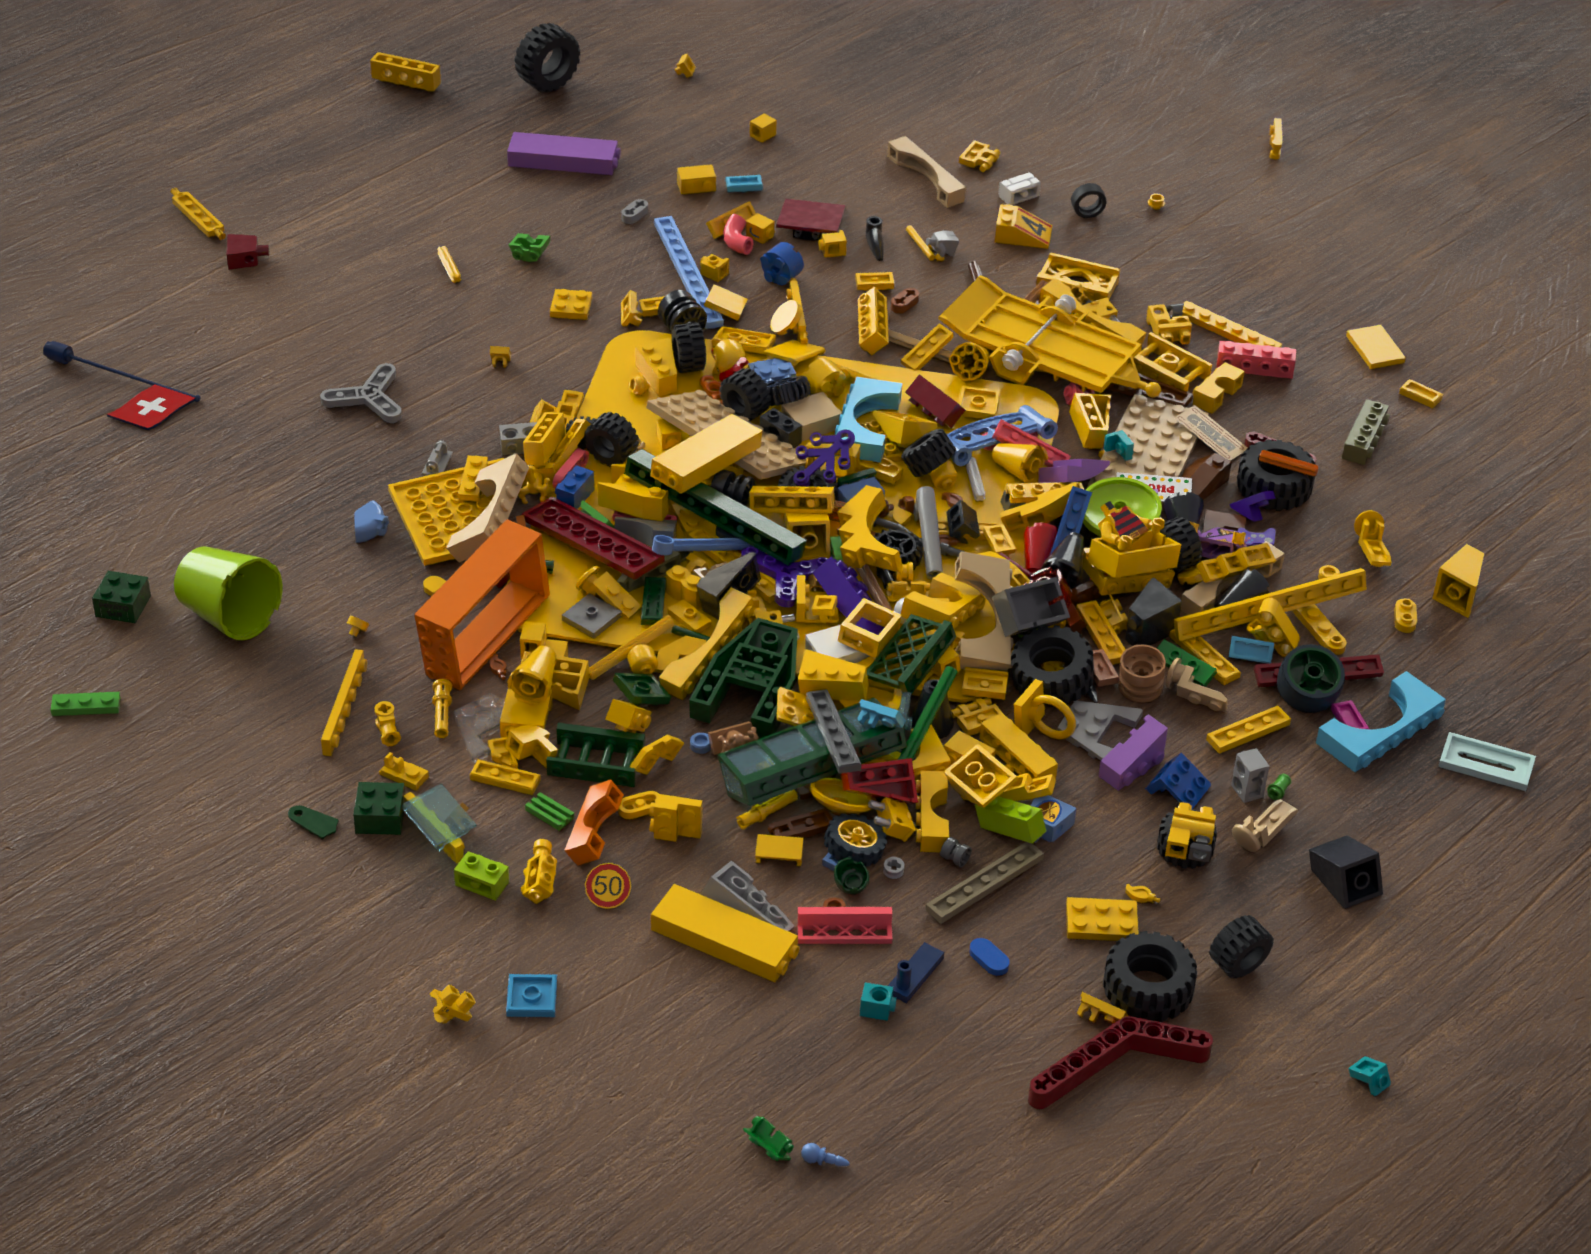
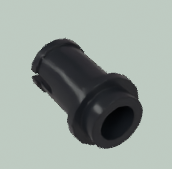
[876,567,896,589]

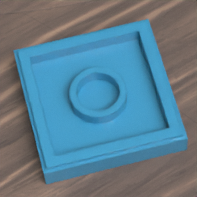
[506,974,557,1017]

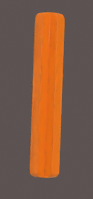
[1259,450,1318,477]

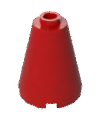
[1024,523,1058,581]

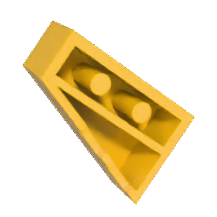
[1069,393,1111,449]
[521,651,590,710]

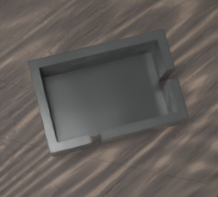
[992,577,1070,637]

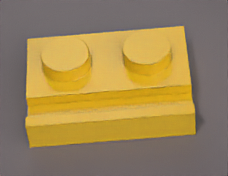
[962,667,1008,700]

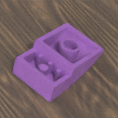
[1039,459,1110,483]

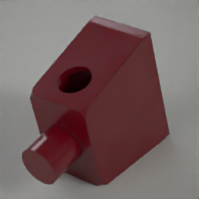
[226,234,269,270]

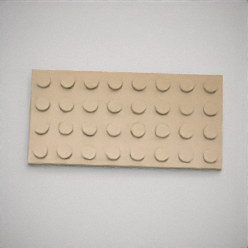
[646,390,808,479]
[1088,394,1209,511]

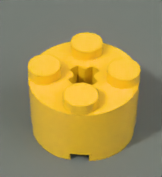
[802,357,846,398]

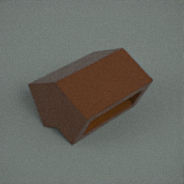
[1064,602,1087,634]

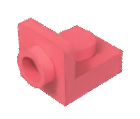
[1063,382,1095,405]

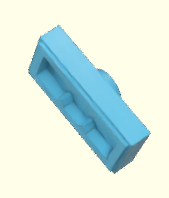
[725,175,763,192]
[1228,636,1274,664]

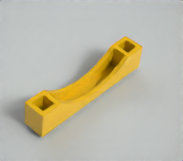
[1038,278,1146,346]
[659,587,754,700]

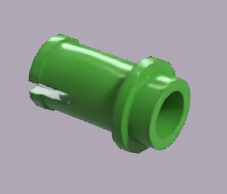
[1267,773,1291,800]

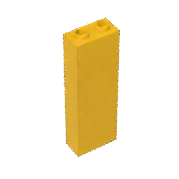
[650,414,763,494]
[651,884,800,982]

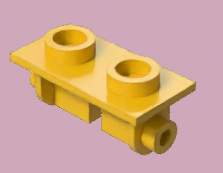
[886,581,930,602]
[1100,593,1128,634]

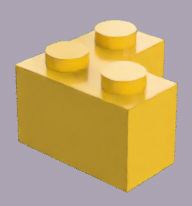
[520,621,568,661]

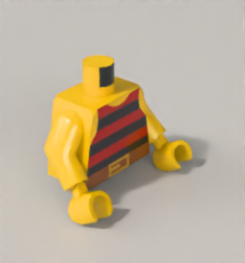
[1098,501,1165,551]

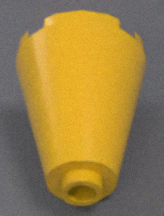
[992,443,1048,483]
[507,646,556,705]

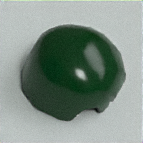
[834,857,869,895]

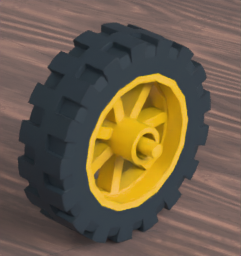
[824,813,887,867]

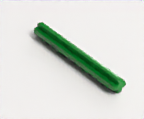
[898,666,958,760]

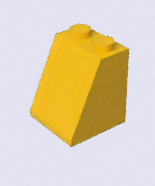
[784,513,830,561]
[1432,544,1484,618]

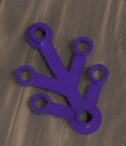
[793,429,855,487]

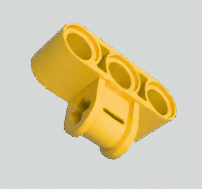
[1247,598,1300,657]

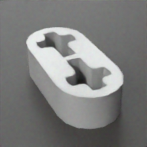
[621,199,648,224]

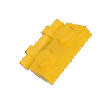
[959,141,1000,172]
[951,698,1002,736]

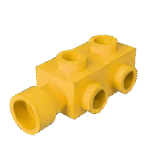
[521,839,557,904]

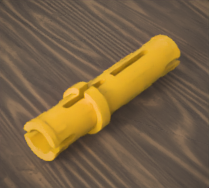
[737,790,798,829]

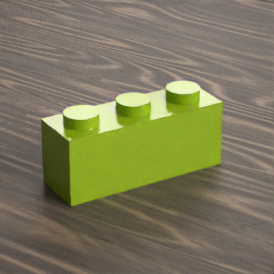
[975,796,1046,843]

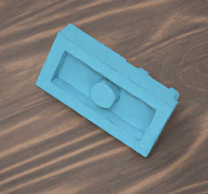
[858,699,906,728]

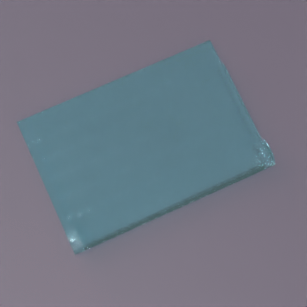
[402,784,477,851]

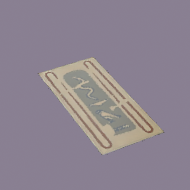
[1174,405,1247,461]

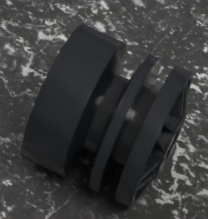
[658,290,707,332]
[710,469,756,508]

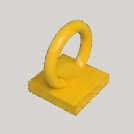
[1014,679,1076,739]

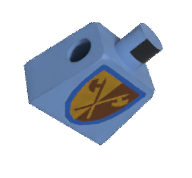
[1031,795,1076,842]

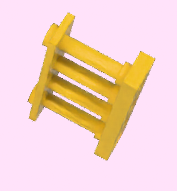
[1133,332,1212,392]

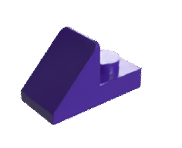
[1230,491,1275,521]

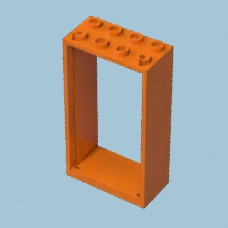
[414,519,550,690]

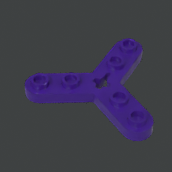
[741,547,827,607]

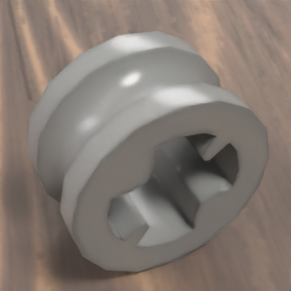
[883,857,904,879]

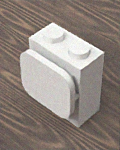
[805,625,870,663]

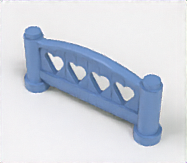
[947,405,1058,466]

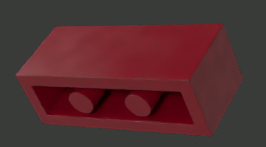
[905,374,966,429]

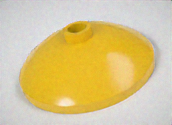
[810,778,876,815]

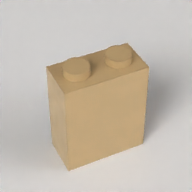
[781,392,842,441]

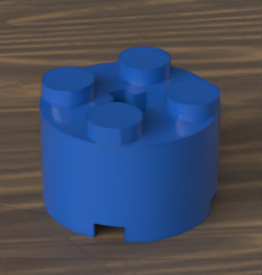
[760,242,804,285]

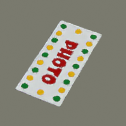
[1117,472,1192,502]

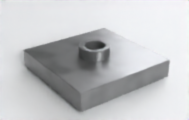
[562,593,622,638]

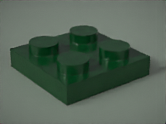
[613,673,671,706]

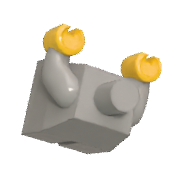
[926,230,959,261]

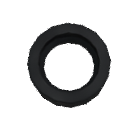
[1071,183,1107,218]

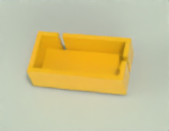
[1088,529,1181,579]

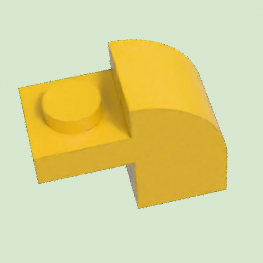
[505,725,558,768]

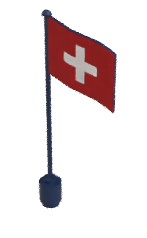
[43,341,201,430]

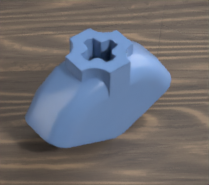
[354,500,389,543]

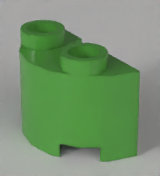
[509,233,550,262]

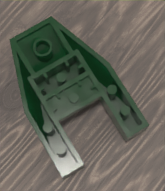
[689,618,798,738]

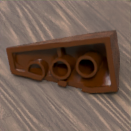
[1181,453,1232,500]

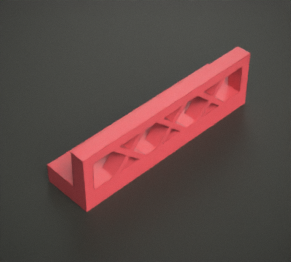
[797,907,892,944]

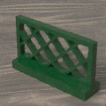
[867,614,956,697]

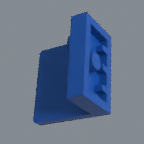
[1145,752,1211,810]

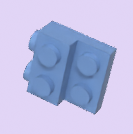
[748,358,796,383]

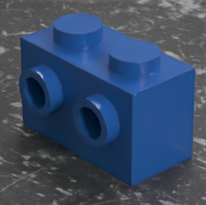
[555,465,594,509]

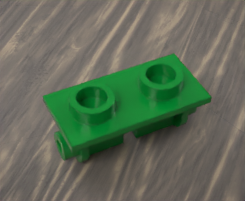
[743,1116,794,1161]

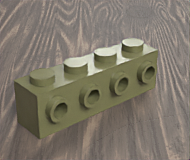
[1342,399,1390,465]

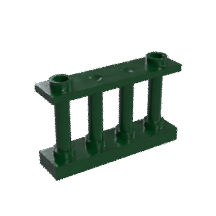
[546,722,645,787]

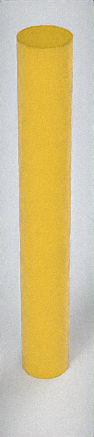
[906,225,936,261]

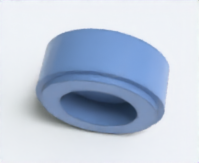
[690,733,711,754]

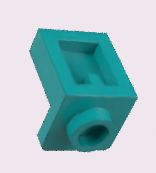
[1104,430,1134,461]
[1348,1056,1391,1096]

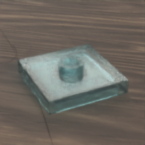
[898,692,913,753]

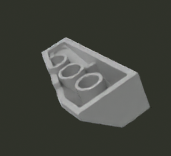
[700,861,794,931]

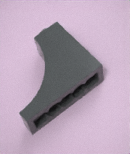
[614,517,677,548]

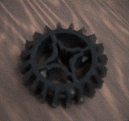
[766,375,811,406]
[871,528,923,575]

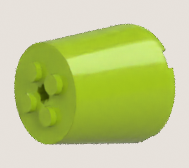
[174,546,283,640]

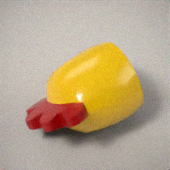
[711,339,749,382]

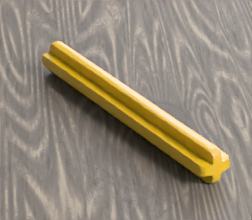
[589,615,675,680]

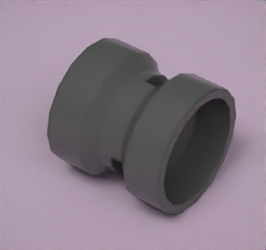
[940,837,972,867]

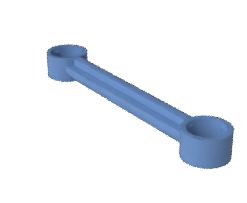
[652,535,765,555]

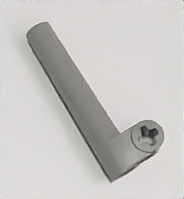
[914,486,943,580]

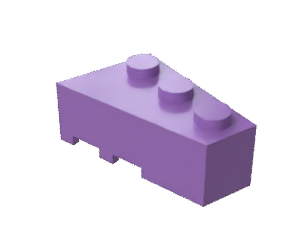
[1099,714,1168,791]

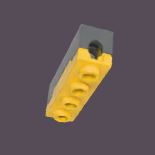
[1000,482,1085,511]

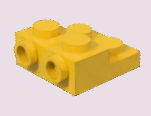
[649,794,702,842]

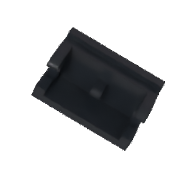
[946,500,980,544]

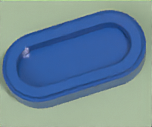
[969,938,1009,976]

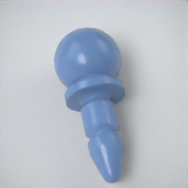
[801,1143,849,1166]

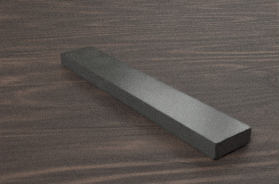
[806,689,861,774]

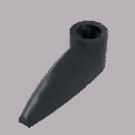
[866,216,884,261]

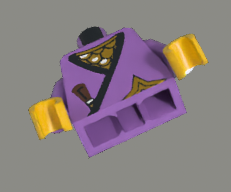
[1189,521,1247,559]

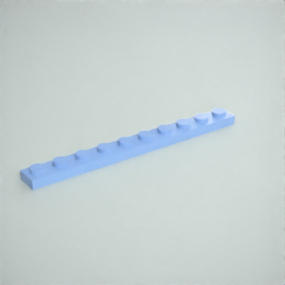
[654,216,724,329]

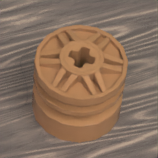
[1118,644,1166,703]

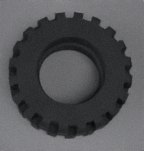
[514,23,581,92]
[1237,440,1315,511]
[1011,625,1094,707]
[1103,931,1197,1022]

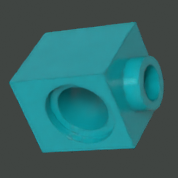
[860,982,897,1021]

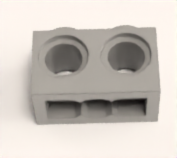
[499,422,537,455]
[1231,748,1269,803]

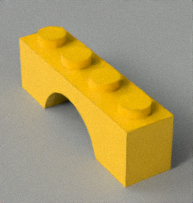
[916,771,949,852]

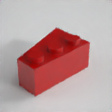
[841,758,918,804]

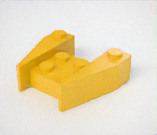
[598,464,669,521]

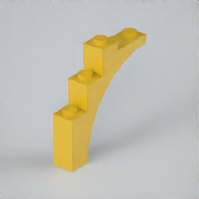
[837,485,903,572]

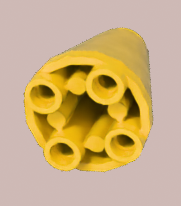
[949,342,990,381]

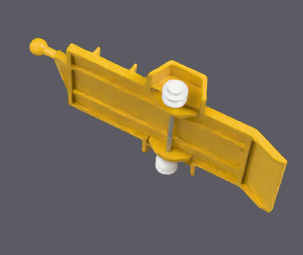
[938,275,1161,398]

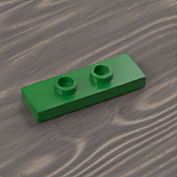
[1157,639,1217,687]

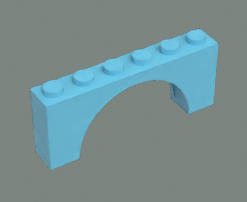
[835,377,902,462]
[1316,671,1446,772]

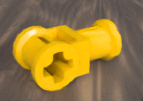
[375,701,401,746]

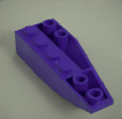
[813,557,900,643]

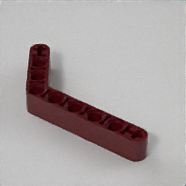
[1028,1016,1213,1109]

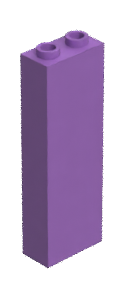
[507,132,621,175]

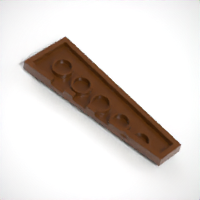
[1106,373,1193,407]

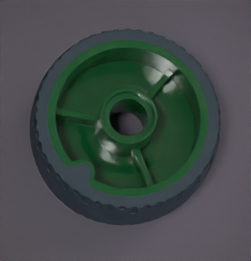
[1277,644,1345,713]

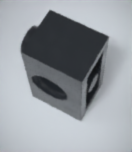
[760,408,802,448]

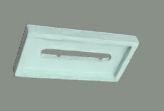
[1438,732,1536,791]

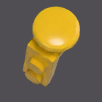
[1354,510,1392,567]
[576,566,642,620]

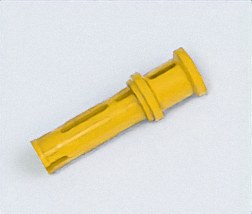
[432,679,452,738]

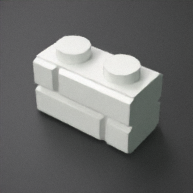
[998,172,1041,205]

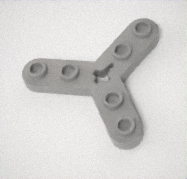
[320,363,402,423]

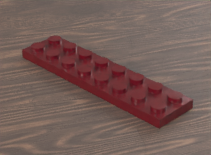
[522,496,665,580]

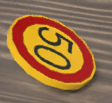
[585,863,631,909]

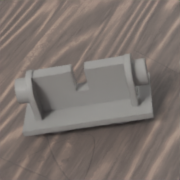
[422,441,453,476]

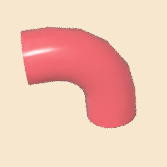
[723,214,753,255]

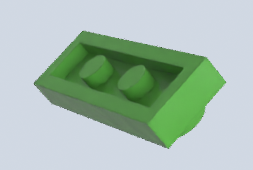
[51,692,121,716]

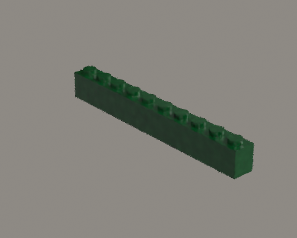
[624,449,807,566]

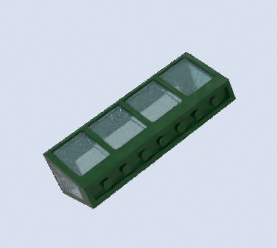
[717,697,907,806]

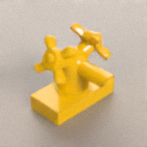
[518,462,557,504]

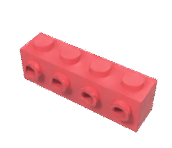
[1216,341,1296,379]

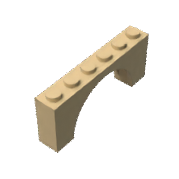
[446,453,529,563]
[955,551,1013,672]

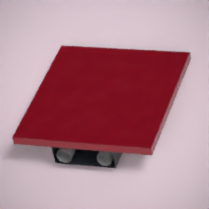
[776,199,846,241]

